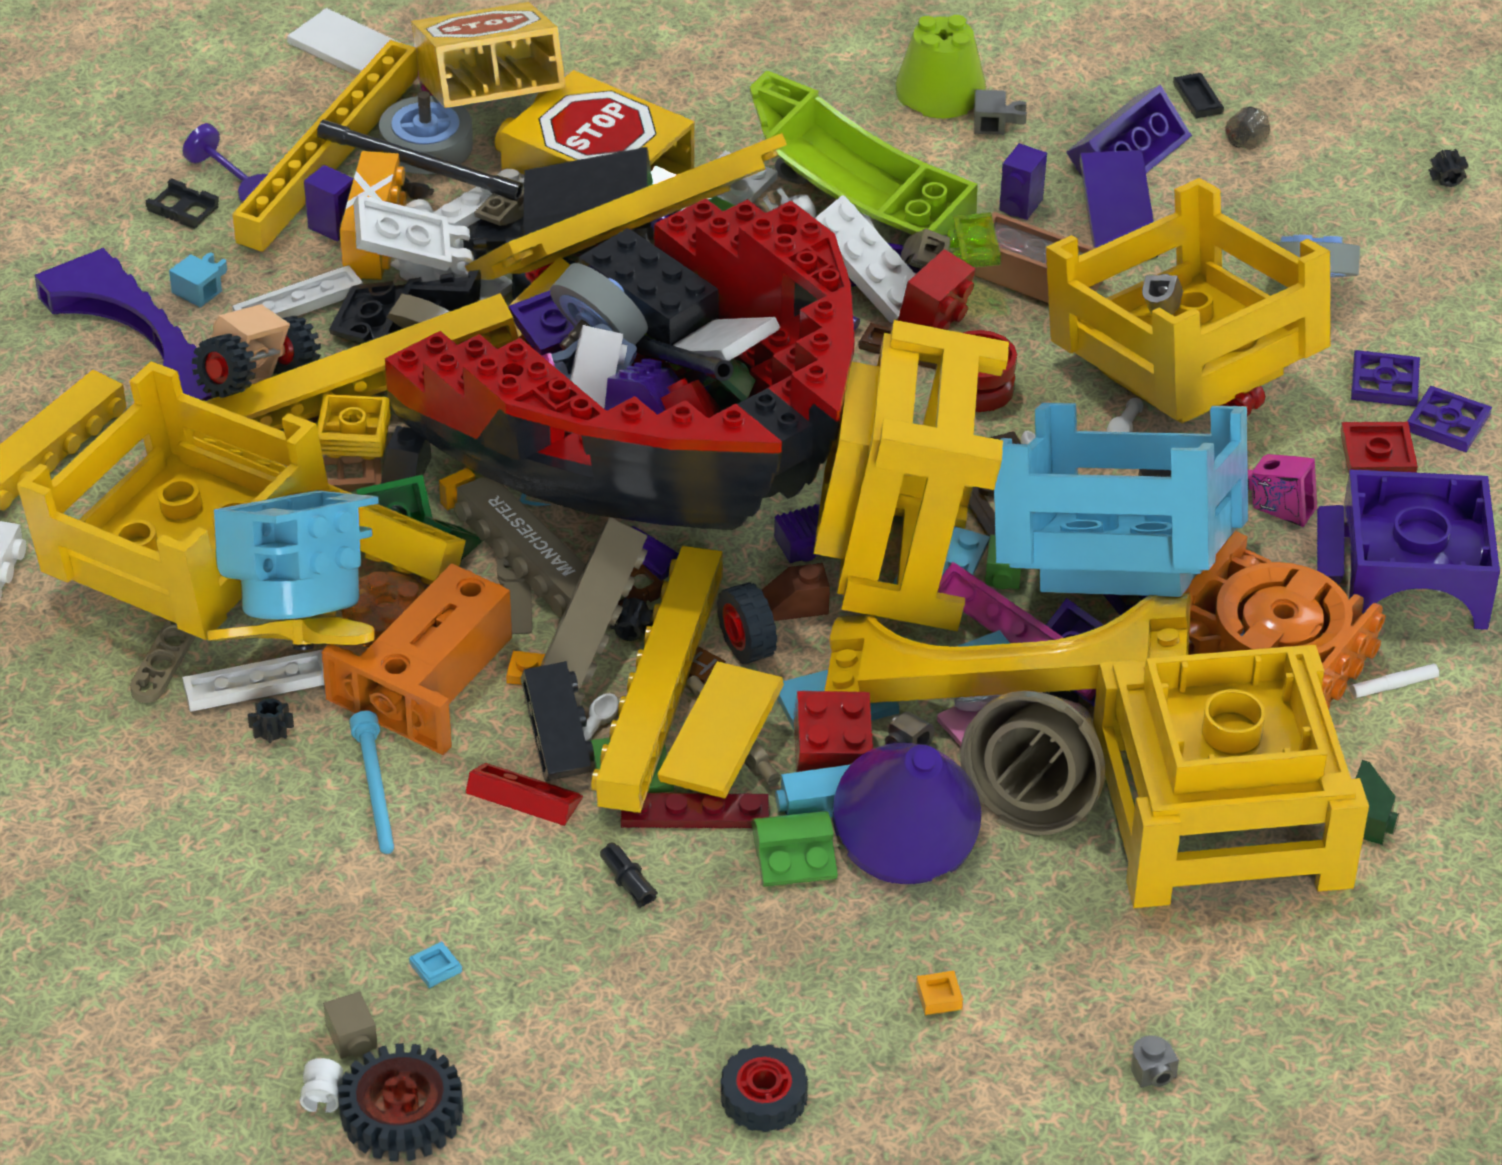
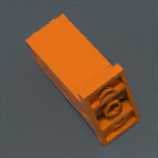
[322,563,512,755]

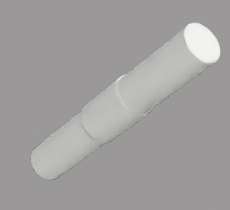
[1350,663,1439,698]

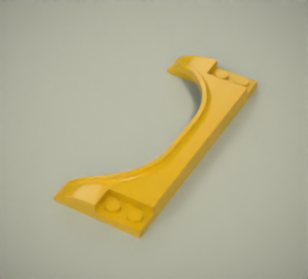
[465,133,787,280]
[825,593,1191,703]

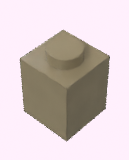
[323,991,378,1059]

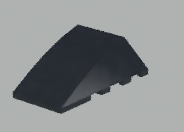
[329,270,481,344]

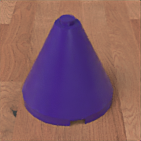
[832,743,981,884]

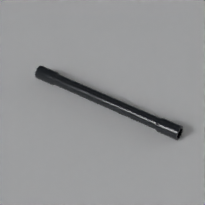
[317,120,523,201]
[635,335,733,381]

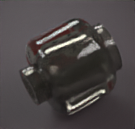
[1225,106,1271,150]

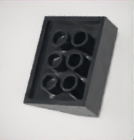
[523,147,657,255]

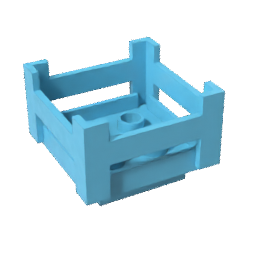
[994,403,1248,597]

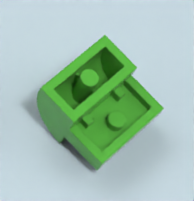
[752,811,838,887]

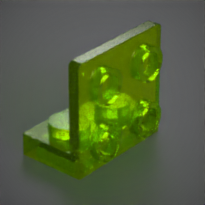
[947,212,1001,267]

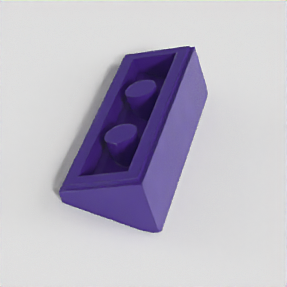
[1317,505,1345,585]

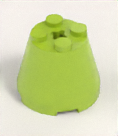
[896,14,986,118]

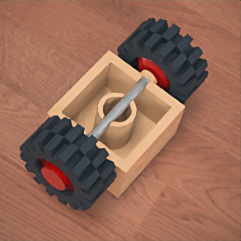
[192,304,321,398]

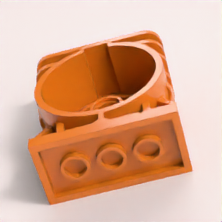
[1184,531,1386,709]

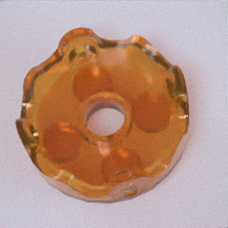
[341,571,425,647]

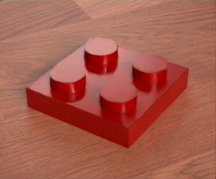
[1340,422,1418,473]

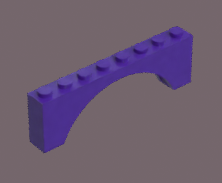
[34,247,215,401]

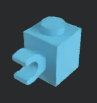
[169,253,227,308]

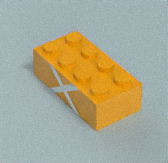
[340,151,407,280]

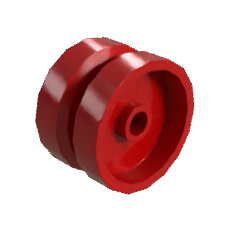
[964,330,1017,412]

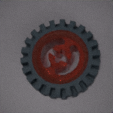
[338,1043,464,1162]

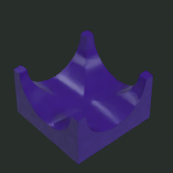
[1343,470,1500,630]

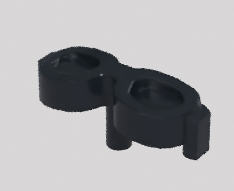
[401,177,434,200]

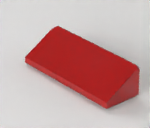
[465,763,583,826]

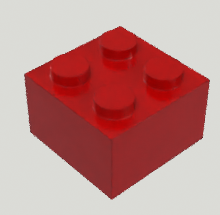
[898,249,976,330]
[793,691,873,772]

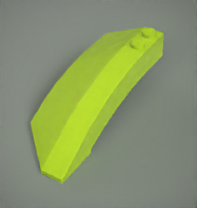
[750,70,978,236]

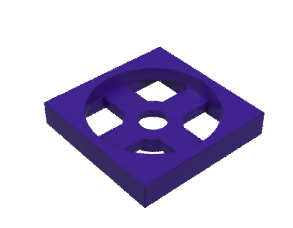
[1351,350,1420,407]
[1407,385,1492,453]

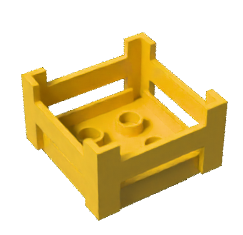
[1046,178,1331,424]
[814,320,1009,632]
[17,361,330,640]
[1093,645,1369,908]

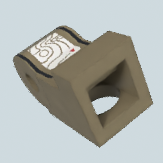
[901,229,951,269]

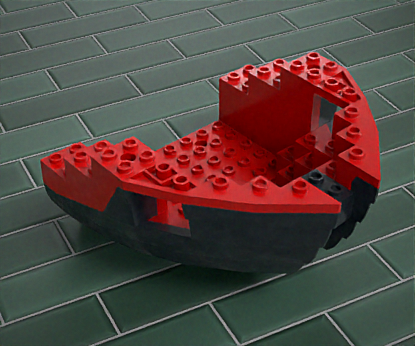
[385,198,855,530]

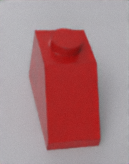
[660,378,723,418]

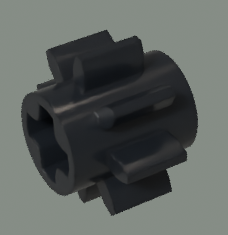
[1428,149,1469,187]
[610,598,653,641]
[248,698,294,743]

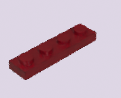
[621,793,769,828]

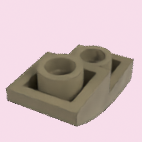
[474,188,524,226]
[387,294,450,329]

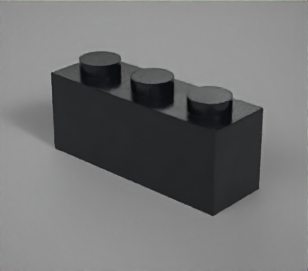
[520,661,595,782]

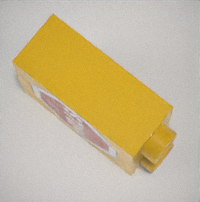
[411,2,566,108]
[495,70,695,175]

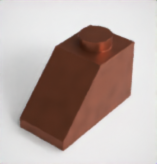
[761,563,830,621]

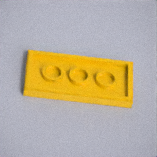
[657,661,784,798]

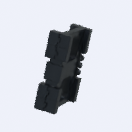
[145,178,219,229]

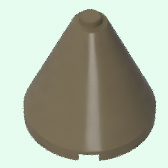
[960,691,1105,835]

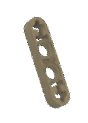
[130,620,196,703]

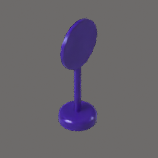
[182,123,268,203]

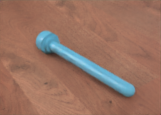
[349,711,394,854]

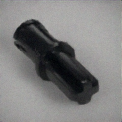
[600,842,658,908]

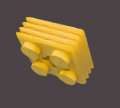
[317,394,391,460]

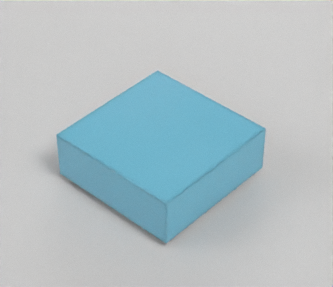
[409,941,462,988]

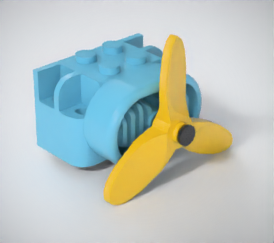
[207,490,378,650]

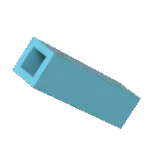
[775,765,850,818]

